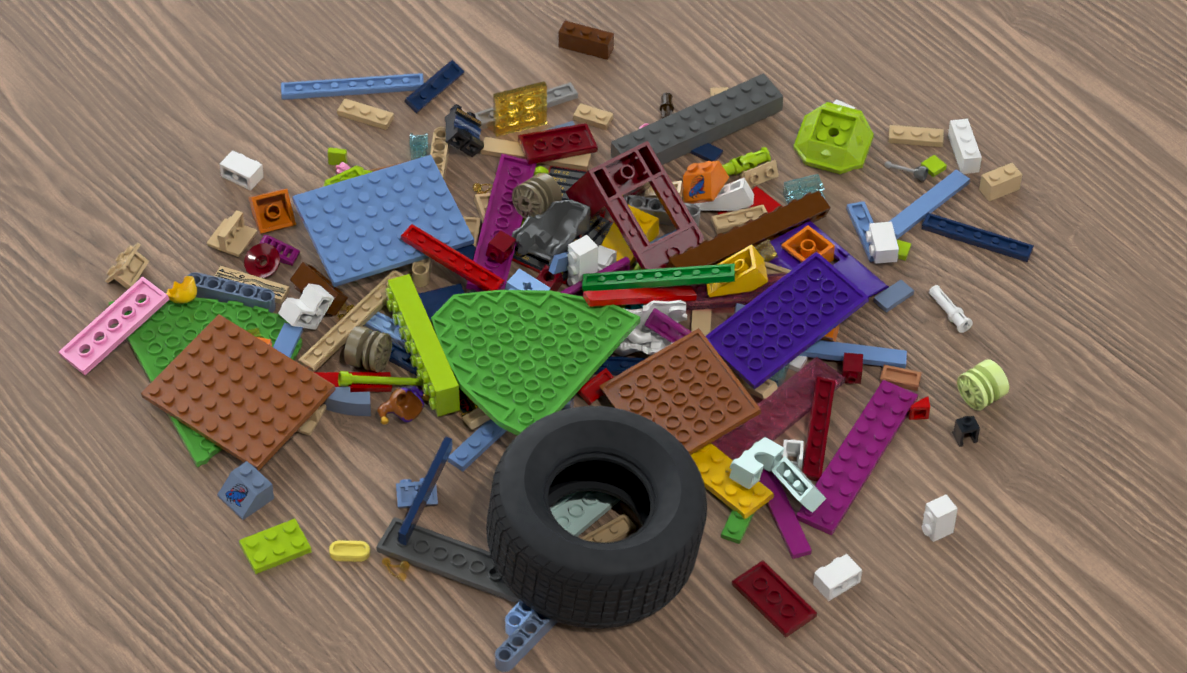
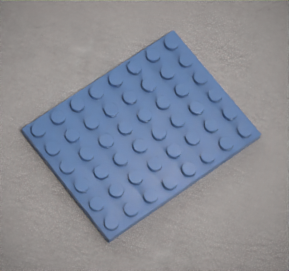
[292,155,474,287]

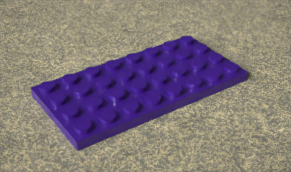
[705,251,869,390]

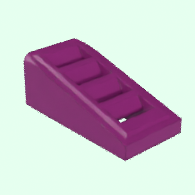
[260,235,300,266]

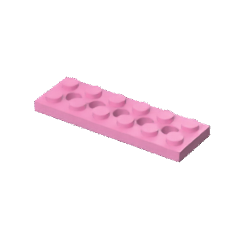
[59,277,170,375]

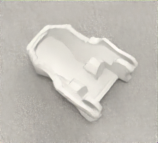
[614,300,687,357]

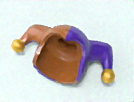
[377,386,430,425]

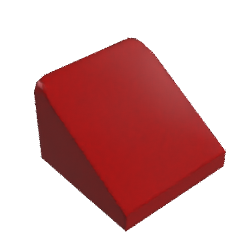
[909,396,930,420]

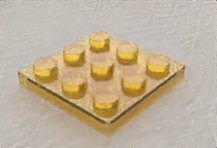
[493,81,547,137]

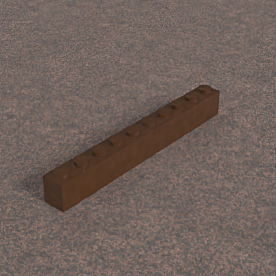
[666,190,831,286]

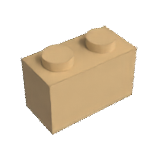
[979,163,1022,202]

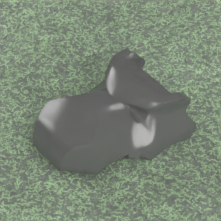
[512,200,591,265]

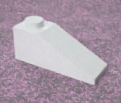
[694,178,754,211]

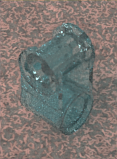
[410,133,428,160]

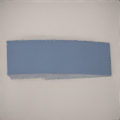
[323,387,371,416]

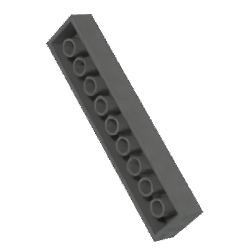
[611,73,783,165]

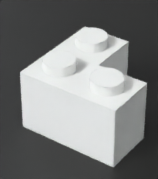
[278,283,334,330]

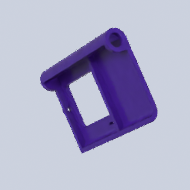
[759,222,889,297]

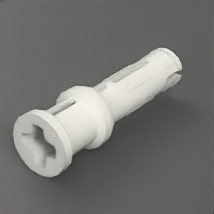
[929,285,973,333]

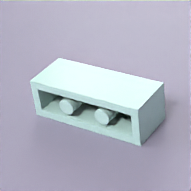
[771,456,826,513]

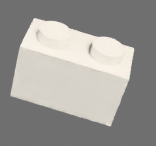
[220,150,264,190]
[866,222,899,264]
[922,495,958,542]
[813,554,862,601]

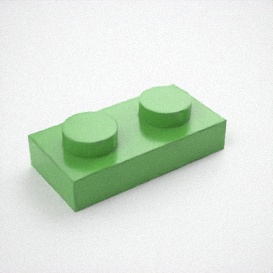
[721,510,754,544]

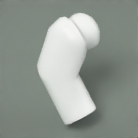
[627,329,652,344]

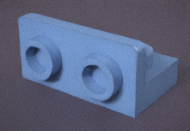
[396,478,438,508]

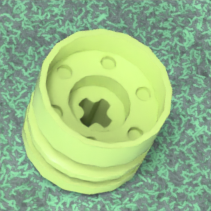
[957,360,1009,410]

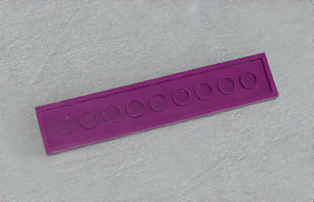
[466,153,536,292]
[796,380,918,536]

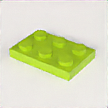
[239,518,312,574]

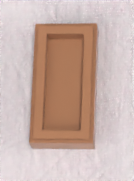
[880,364,922,391]

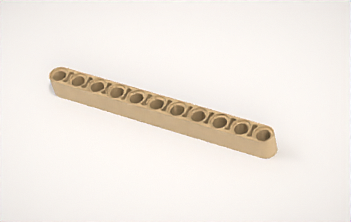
[412,127,450,287]

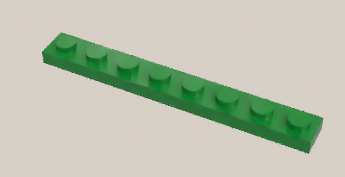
[582,263,735,292]

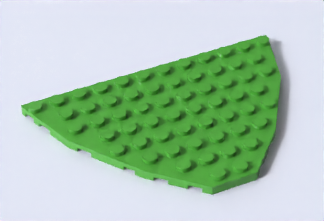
[108,298,303,467]

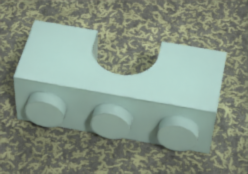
[729,437,784,489]

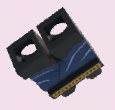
[445,104,484,157]

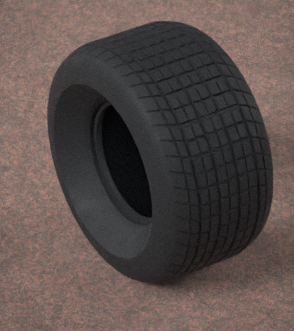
[486,406,707,629]

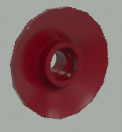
[244,243,280,279]

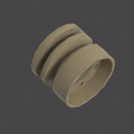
[512,173,562,219]
[344,326,392,373]

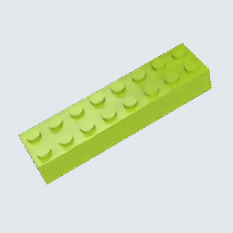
[385,274,460,416]

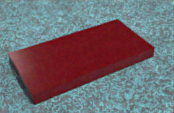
[518,123,598,165]
[732,560,817,638]

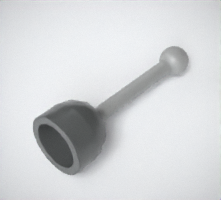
[884,161,928,181]

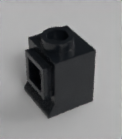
[952,415,980,447]

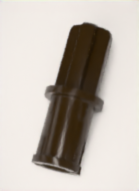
[660,93,674,119]

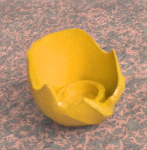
[166,276,197,303]

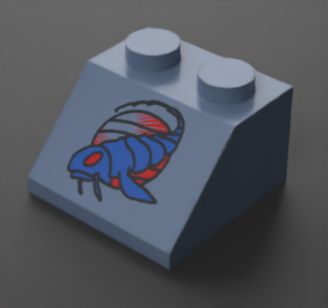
[217,461,274,520]

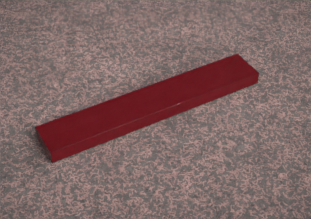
[802,376,836,482]

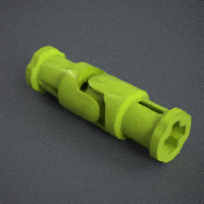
[722,147,771,176]

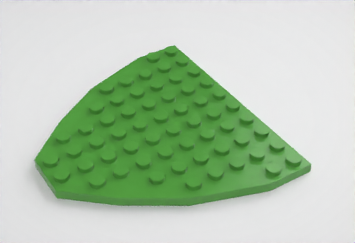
[431,290,640,435]

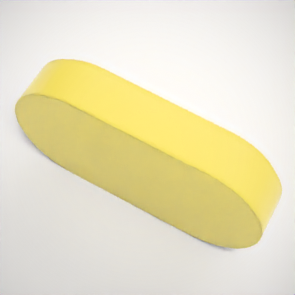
[329,540,370,562]

